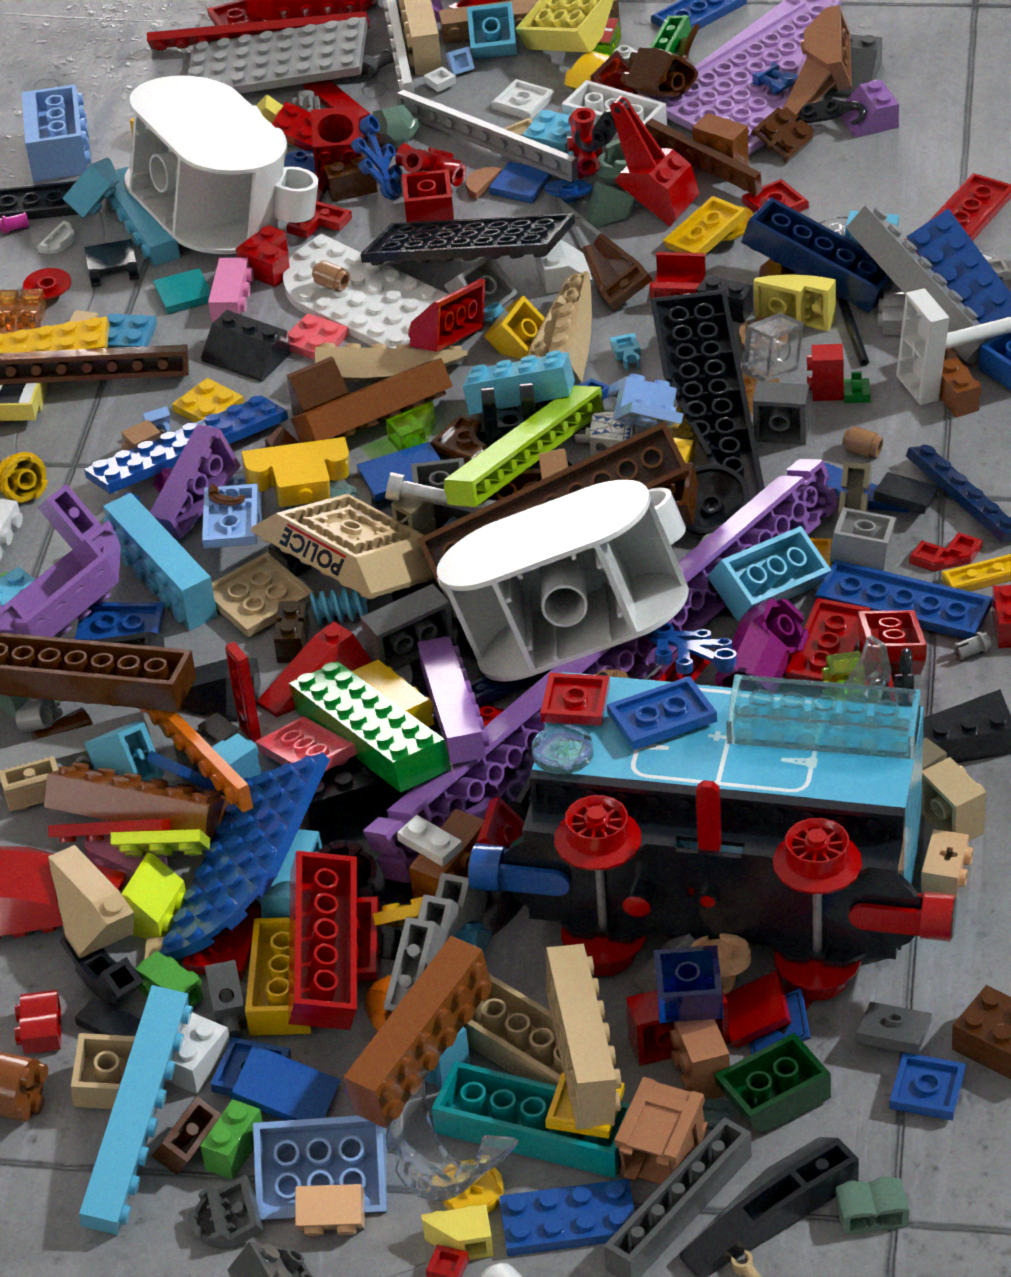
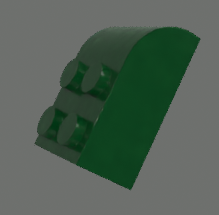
[714,1033,831,1131]

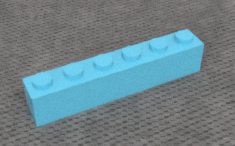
[108,166,180,267]

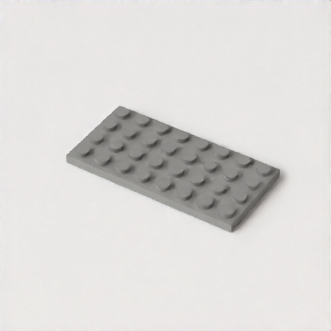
[187,17,368,94]

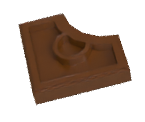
[430,415,487,464]

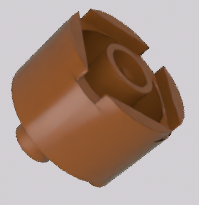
[0,1052,48,1121]

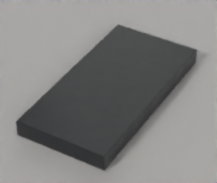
[0,181,78,220]

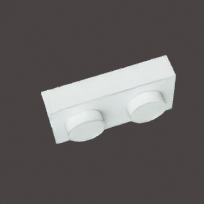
[397,815,463,867]

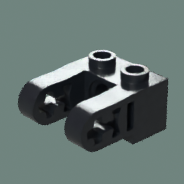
[480,383,536,448]

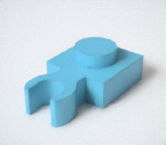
[610,333,641,370]

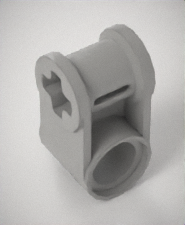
[15,698,63,734]

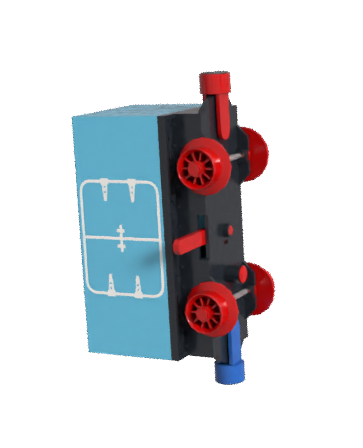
[468,672,957,1000]

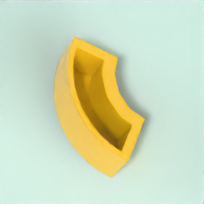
[564,51,622,90]

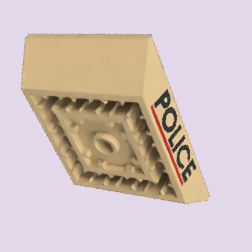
[251,494,435,599]

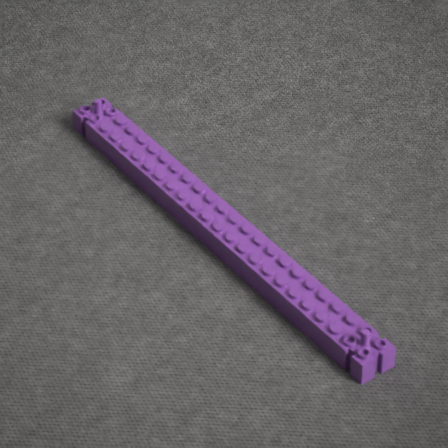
[363,459,839,883]

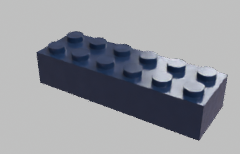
[741,197,894,313]

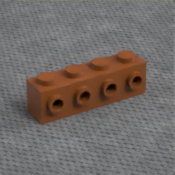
[939,348,982,418]

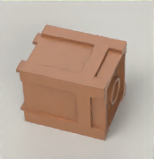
[615,1077,708,1185]

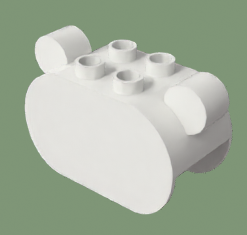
[124,76,318,254]
[437,480,689,681]

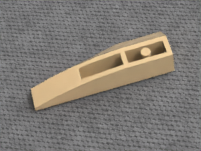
[528,271,592,385]
[314,343,468,382]

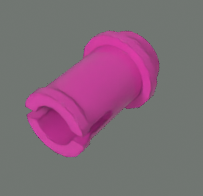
[0,213,29,234]

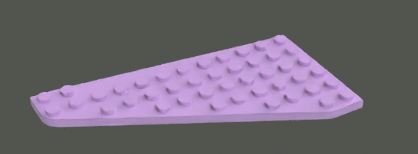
[645,0,842,154]

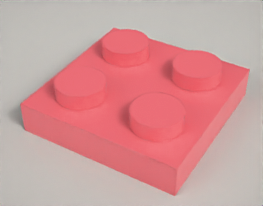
[288,313,349,360]

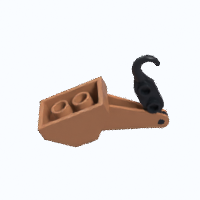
[783,5,866,125]

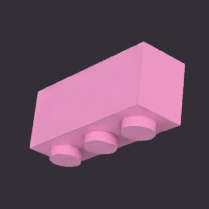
[208,258,254,322]

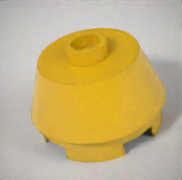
[0,452,48,503]

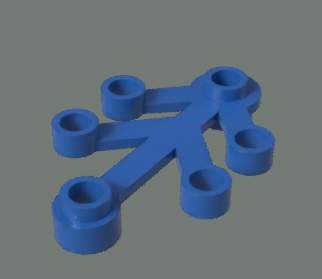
[351,115,403,201]
[648,623,737,674]

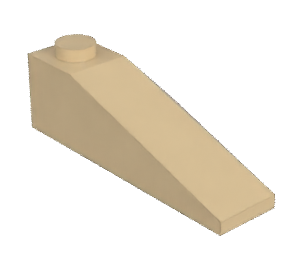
[48,845,134,958]

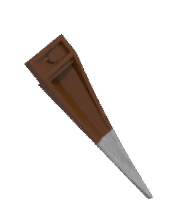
[558,199,653,310]

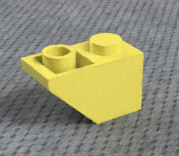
[421,1205,494,1260]

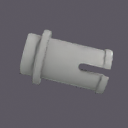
[953,632,992,660]

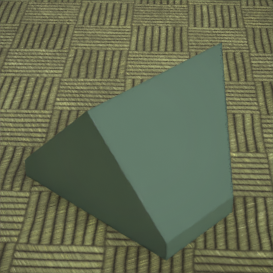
[587,181,636,228]

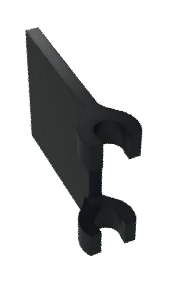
[84,239,139,287]

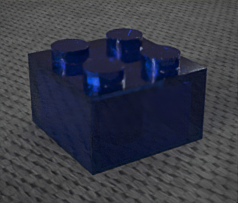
[654,945,723,1023]

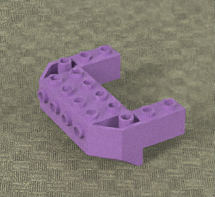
[0,484,121,638]

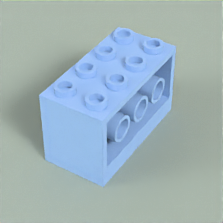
[21,84,92,182]

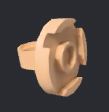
[689,934,751,995]

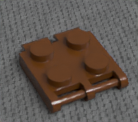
[750,107,815,164]

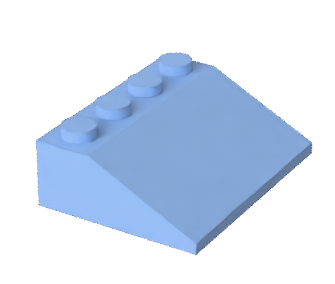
[253,1116,387,1221]

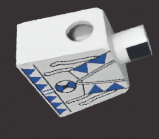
[575,411,635,456]

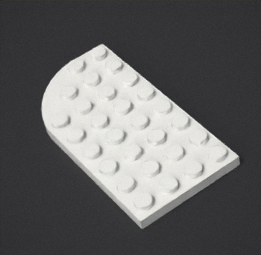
[283,234,449,349]

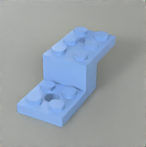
[607,374,684,429]
[202,475,263,548]

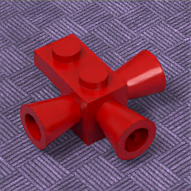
[567,107,602,178]
[395,143,466,187]

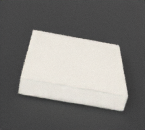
[491,79,555,120]

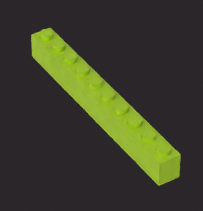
[444,385,604,507]

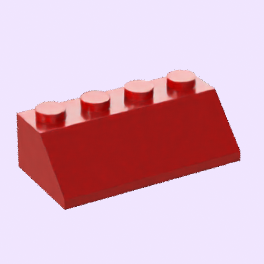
[408,279,485,352]

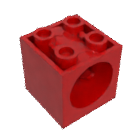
[311,106,362,174]

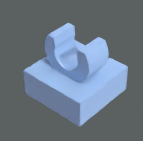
[446,47,475,75]
[142,406,170,433]

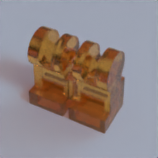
[0,289,47,332]

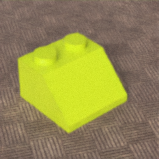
[122,852,186,939]

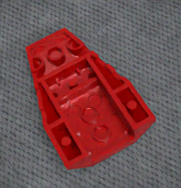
[0,846,127,940]

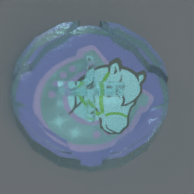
[532,725,594,774]

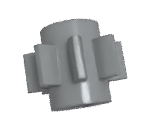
[292,90,320,112]

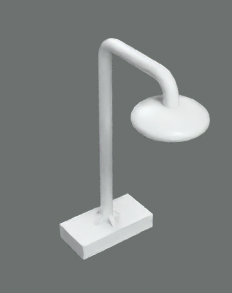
[896,288,1011,405]

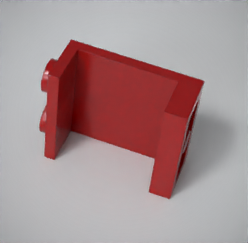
[650,252,706,304]

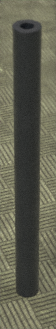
[836,296,869,366]

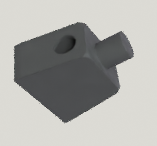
[205,960,248,1040]

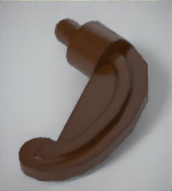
[208,483,245,506]

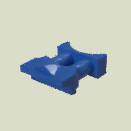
[752,62,799,95]

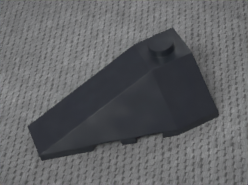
[180,658,261,721]

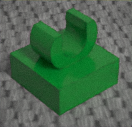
[844,371,870,403]

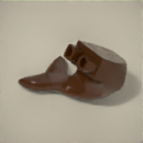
[620,24,700,98]

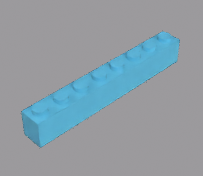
[79,985,193,1235]

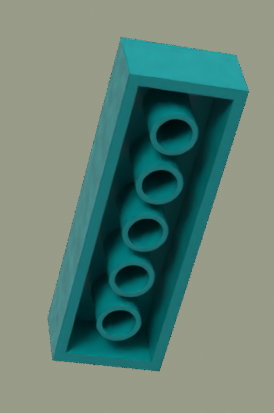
[431,1061,630,1179]

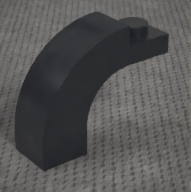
[60,936,143,1004]

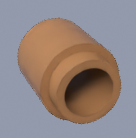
[312,260,350,291]
[842,426,884,458]

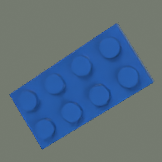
[499,1178,635,1257]

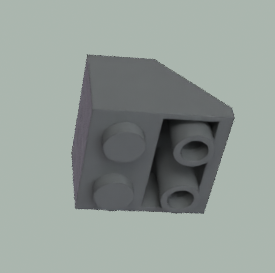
[227,1242,314,1277]

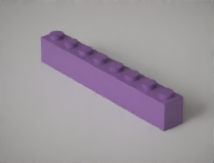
[417,636,489,764]

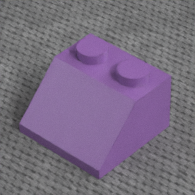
[840,80,899,138]

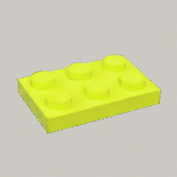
[111,829,210,857]

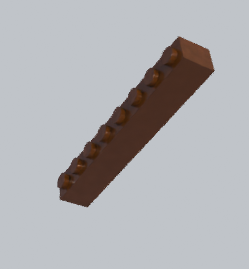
[0,344,189,385]

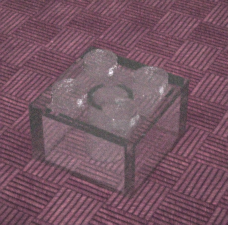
[742,313,804,382]

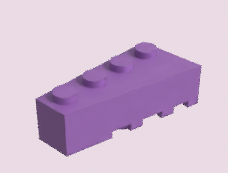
[150,424,241,539]

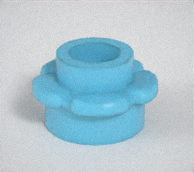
[484,302,505,324]

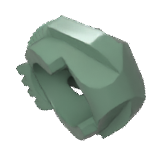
[373,105,419,149]
[596,140,627,186]

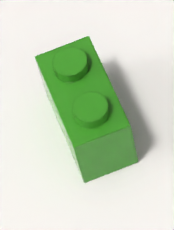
[200,1099,262,1180]

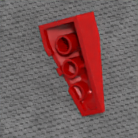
[257,621,373,717]

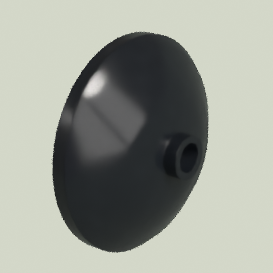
[685,464,750,536]

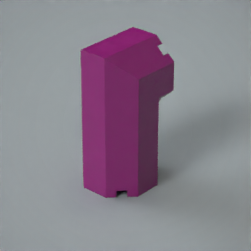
[715,599,809,692]

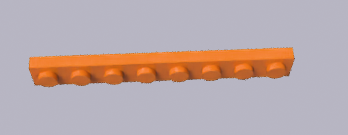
[139,709,253,813]

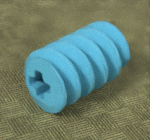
[310,588,368,626]

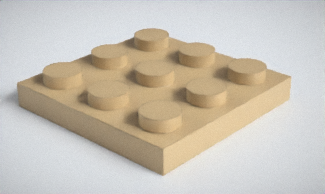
[212,552,314,637]

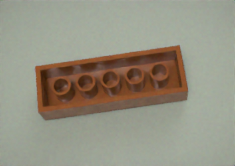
[290,358,453,443]
[44,762,229,838]
[343,936,492,1129]

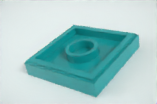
[153,268,211,314]

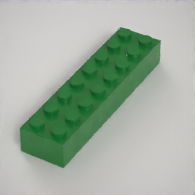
[289,661,451,793]

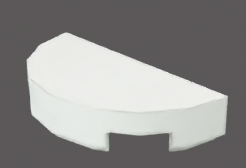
[37,220,75,254]

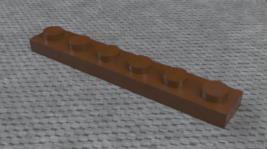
[645,118,762,196]

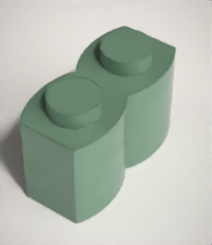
[835,1176,910,1234]

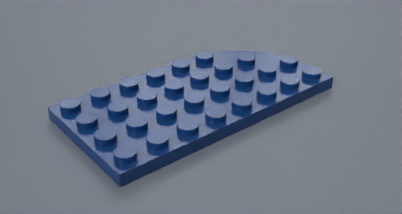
[159,752,330,960]

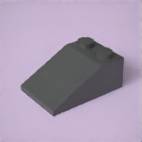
[825,34,882,97]

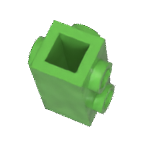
[135,951,204,1008]

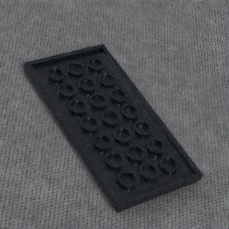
[360,213,575,266]

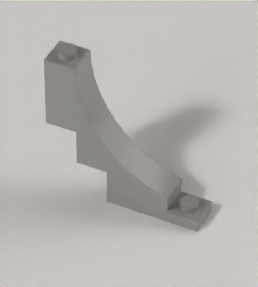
[383,873,489,1012]

